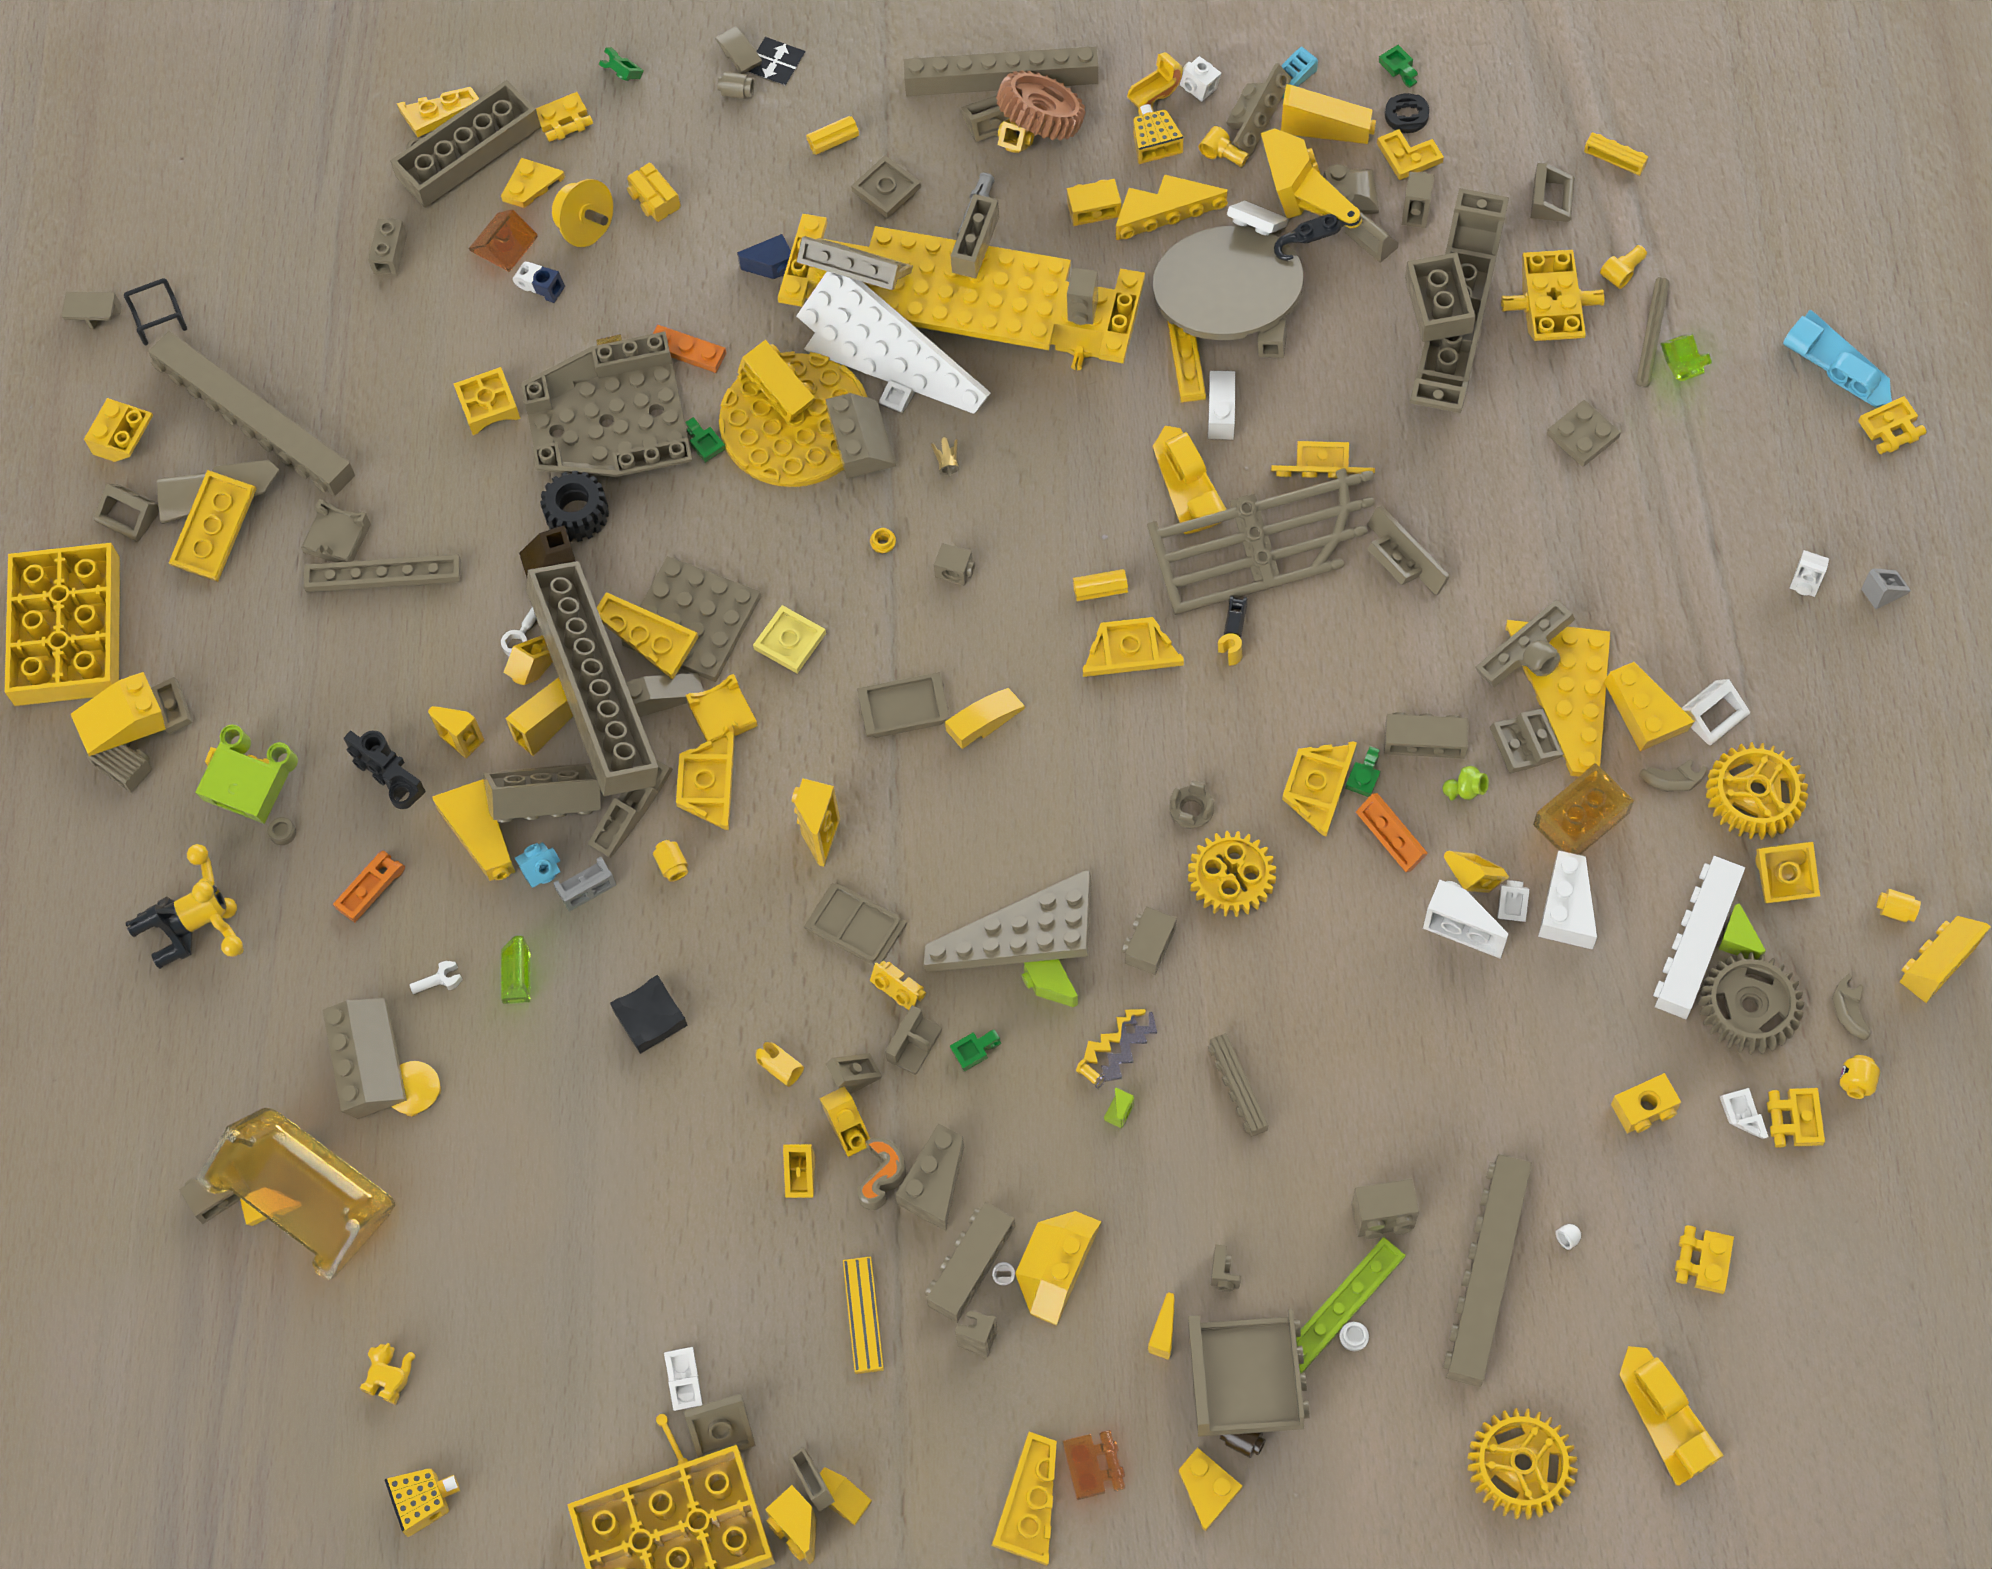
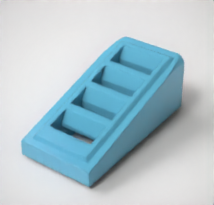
[1281,47,1318,98]

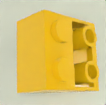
[84,398,153,462]
[765,1485,817,1564]

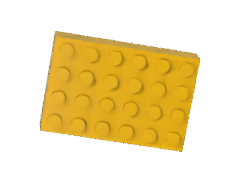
[5,543,120,706]
[567,1445,775,1569]

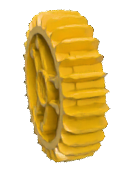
[1705,742,1808,840]
[1467,1408,1578,1520]

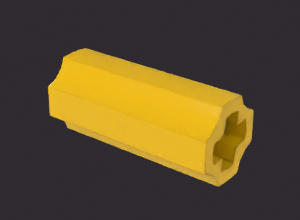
[806,116,859,155]
[1073,569,1128,601]

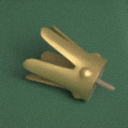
[931,437,959,477]

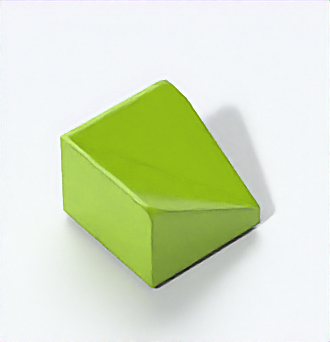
[1104,1088,1134,1128]

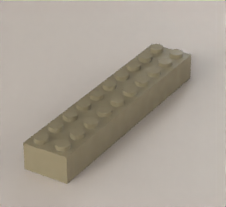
[526,561,658,797]

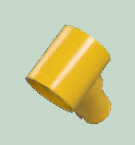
[1198,126,1249,168]
[1600,245,1647,289]

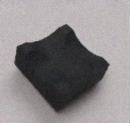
[610,975,688,1054]

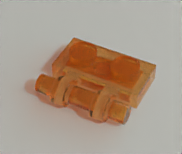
[1062,1430,1125,1500]

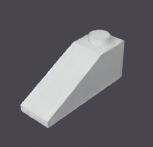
[1208,371,1235,440]

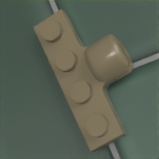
[1475,600,1575,687]

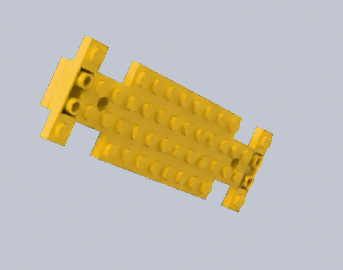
[778,213,1145,370]

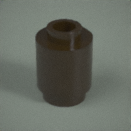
[1220,1432,1266,1458]

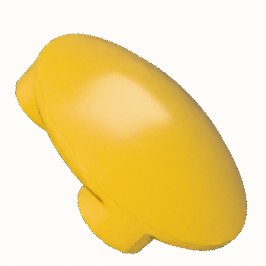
[391,1061,441,1117]

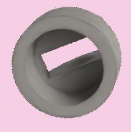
[992,1262,1015,1286]

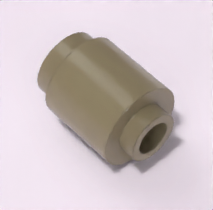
[717,72,754,99]

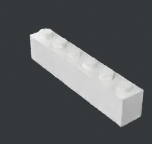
[1653,856,1745,1019]

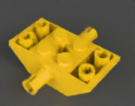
[1501,250,1605,341]

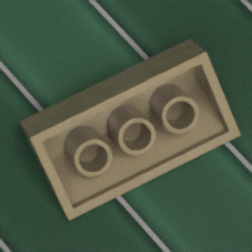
[483,763,601,822]
[323,998,407,1119]

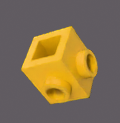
[997,118,1035,153]

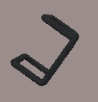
[124,278,187,346]

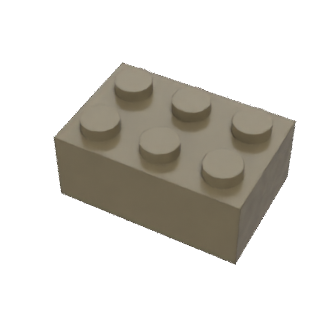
[1405,252,1475,342]

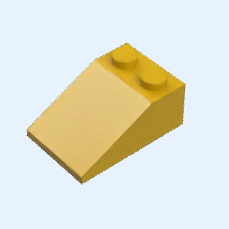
[71,672,166,756]

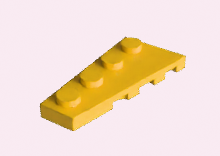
[991,1431,1057,1566]

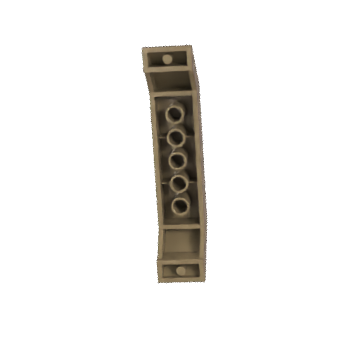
[1410,188,1509,413]

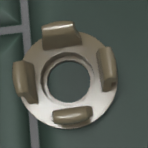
[1170,781,1214,828]

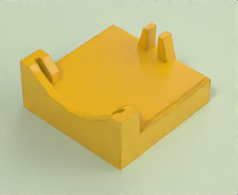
[454,367,521,435]
[685,674,758,743]

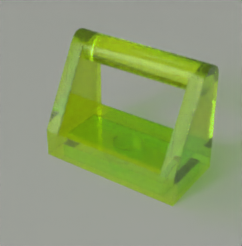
[501,936,530,1004]

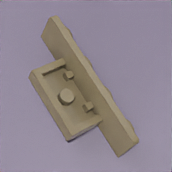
[1226,63,1291,156]
[1367,506,1449,595]

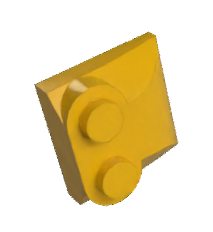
[1755,842,1820,903]

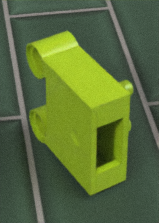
[195,724,298,824]

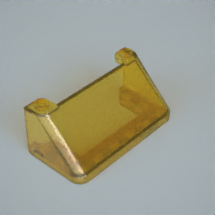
[196,1108,395,1280]

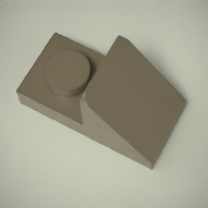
[826,1053,882,1094]

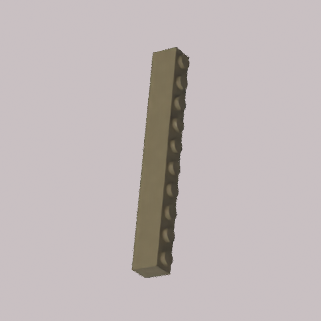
[148,331,355,497]

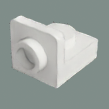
[1497,880,1529,922]

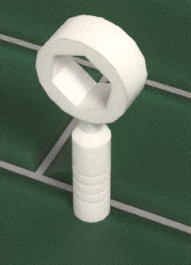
[501,607,537,656]

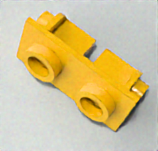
[870,961,926,1010]

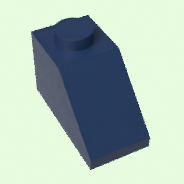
[737,234,791,279]

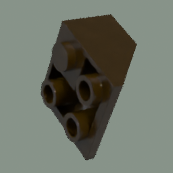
[519,526,576,578]

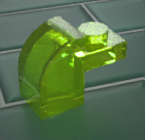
[1660,334,1712,382]

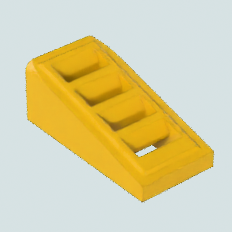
[1148,1292,1175,1359]

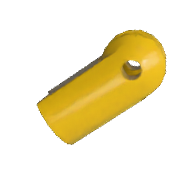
[755,1042,804,1087]

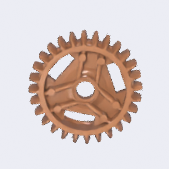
[996,70,1086,140]

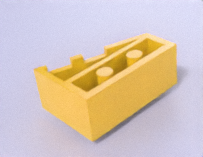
[1604,662,1695,751]

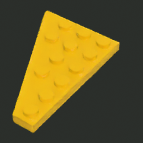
[1506,620,1610,779]

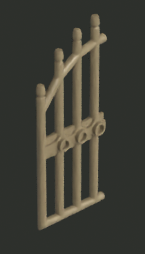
[1147,468,1374,615]

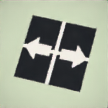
[748,37,806,86]

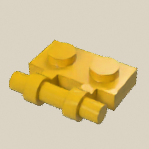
[535,92,593,142]
[1858,396,1926,454]
[1767,1088,1825,1148]
[1675,1225,1734,1294]

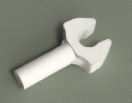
[409,961,462,994]

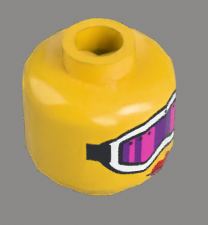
[1840,1055,1880,1099]

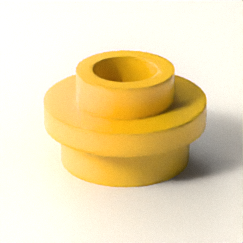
[870,528,896,553]

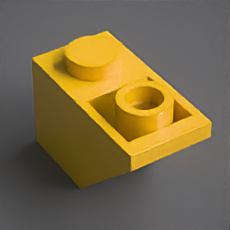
[819,1087,870,1157]

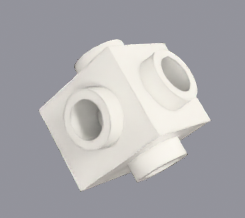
[1180,56,1221,101]

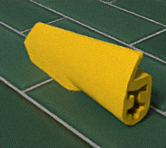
[1152,426,1227,534]
[1619,1346,1724,1486]

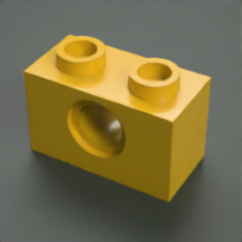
[1611,1073,1681,1134]

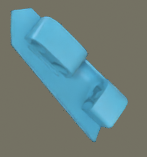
[1783,310,1892,408]

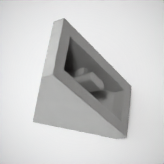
[1861,568,1911,609]

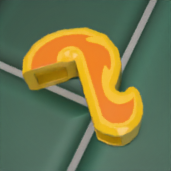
[1127,52,1183,109]

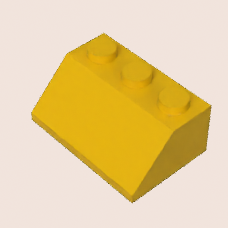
[792,778,840,867]
[1900,916,1991,1003]

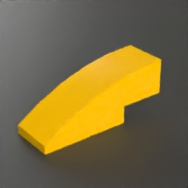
[945,688,1025,749]

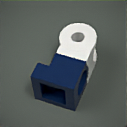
[513,262,565,303]

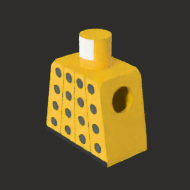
[1133,104,1184,164]
[384,1469,460,1537]

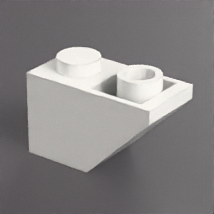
[1790,550,1829,597]

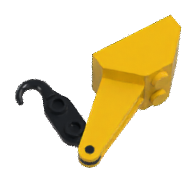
[1261,128,1362,261]

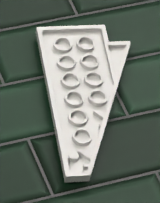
[797,271,991,414]

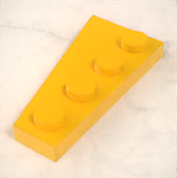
[597,592,699,679]

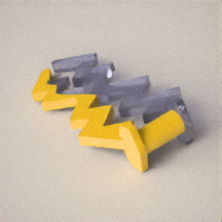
[1076,1009,1157,1089]

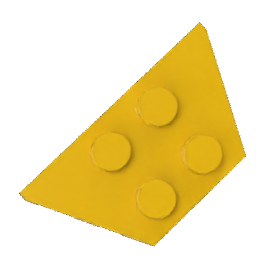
[1082,617,1184,677]
[676,732,735,830]
[1282,741,1357,837]

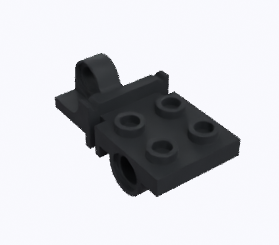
[343,730,426,809]

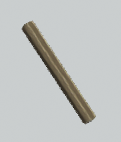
[1636,277,1669,387]

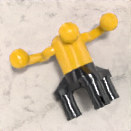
[126,844,244,969]

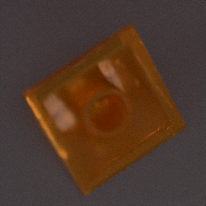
[469,209,538,272]

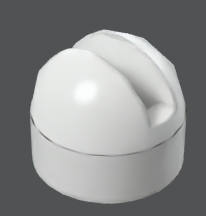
[1556,1224,1581,1250]

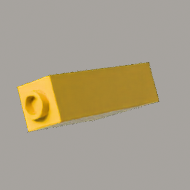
[1281,84,1376,144]
[505,677,573,756]
[432,779,515,881]

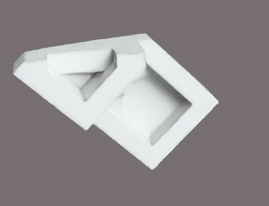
[1719,1088,1768,1139]

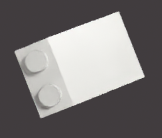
[1423,880,1508,958]

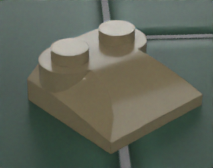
[1323,164,1379,214]

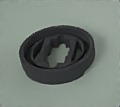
[1385,93,1429,133]

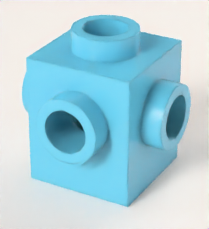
[515,842,561,888]

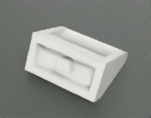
[1682,679,1750,745]

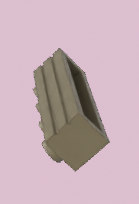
[789,1447,835,1511]

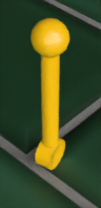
[656,1414,688,1465]

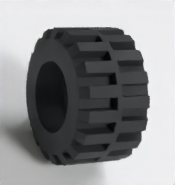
[540,471,609,542]

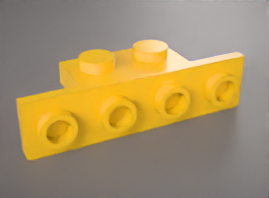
[1271,441,1375,478]

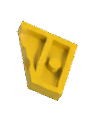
[501,158,565,208]
[1178,1447,1243,1531]

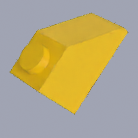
[503,635,553,685]

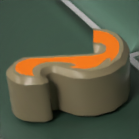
[857,1138,906,1210]

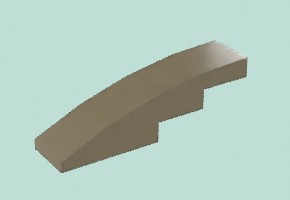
[587,759,673,858]

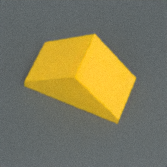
[783,1144,815,1198]
[820,1467,872,1525]

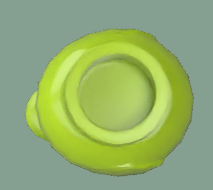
[1442,766,1489,801]

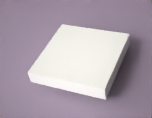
[1227,201,1289,236]

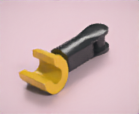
[1218,596,1248,666]

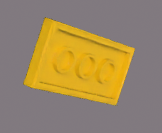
[169,470,257,582]

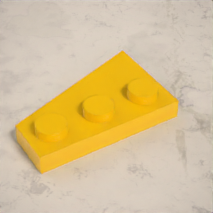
[397,87,479,137]

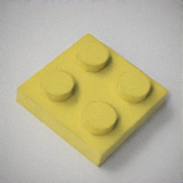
[753,605,826,674]

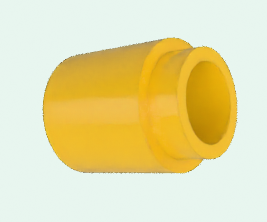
[653,840,688,882]
[1876,888,1921,923]

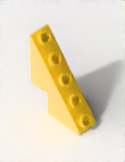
[1116,175,1228,240]

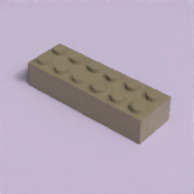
[390,80,541,208]

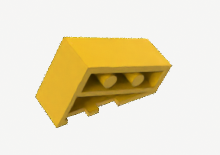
[737,339,815,423]

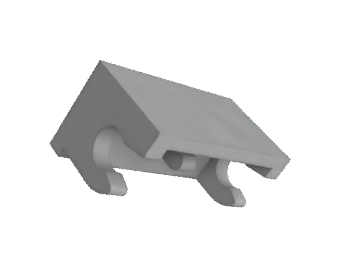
[553,857,616,912]

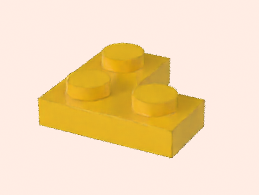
[1377,129,1444,180]

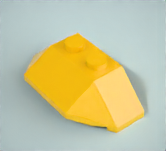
[1015,1211,1101,1326]

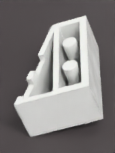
[1538,850,1597,950]

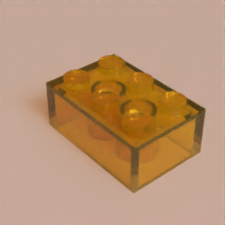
[1533,763,1634,855]

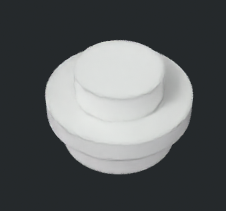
[1340,1322,1369,1351]

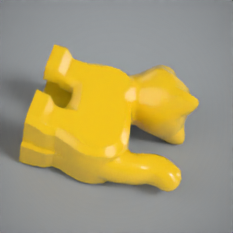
[360,1343,415,1405]

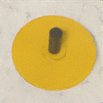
[552,179,614,247]

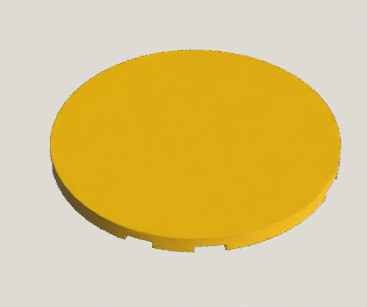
[719,351,868,487]

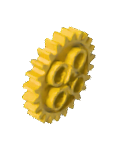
[1188,831,1276,917]

